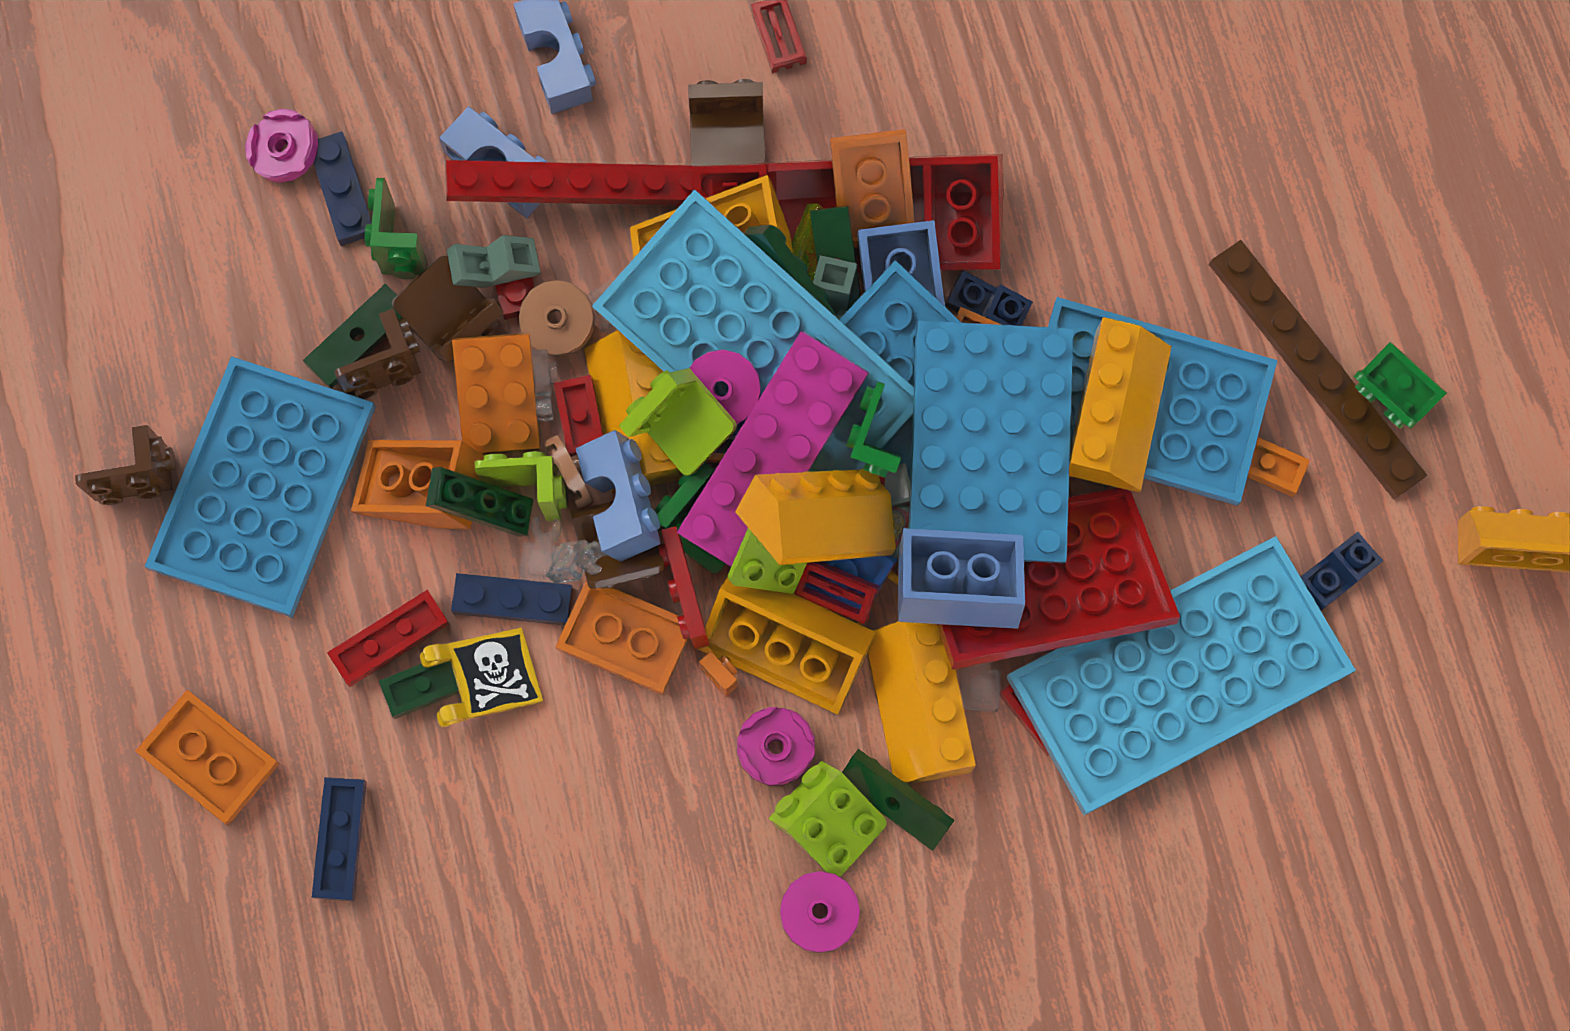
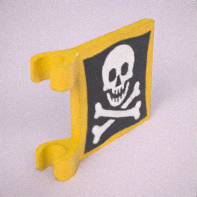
[420,627,543,727]

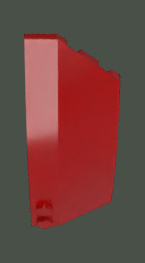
[693,154,1004,275]

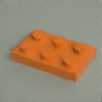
[830,129,915,248]
[452,333,540,453]
[555,579,689,696]
[135,690,280,826]

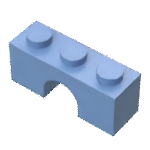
[513,0,596,114]
[439,106,547,219]
[576,430,661,562]

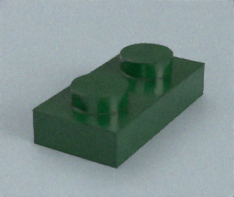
[379,661,459,719]

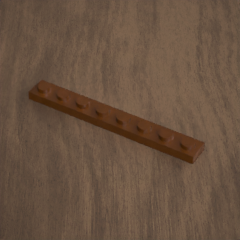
[1209,240,1427,500]

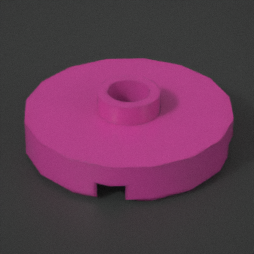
[245,109,318,183]
[690,350,761,425]
[737,707,815,786]
[780,871,860,953]

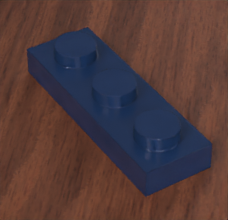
[313,131,372,246]
[451,573,573,625]
[311,777,367,901]

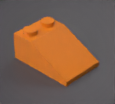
[351,440,484,529]

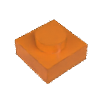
[699,651,738,697]

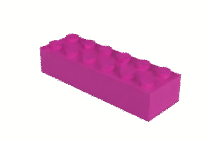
[677,331,870,566]

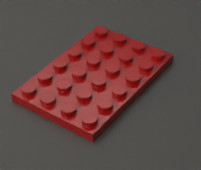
[937,488,1180,670]

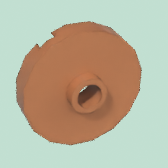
[519,280,596,357]
[544,435,593,509]

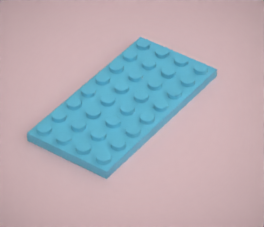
[592,189,914,472]
[1006,536,1356,816]

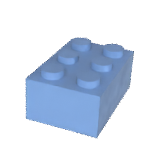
[857,220,945,307]
[898,528,1025,628]

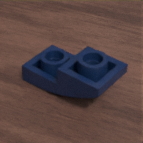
[945,270,1033,326]
[1301,532,1383,611]

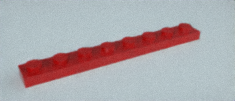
[445,160,694,206]

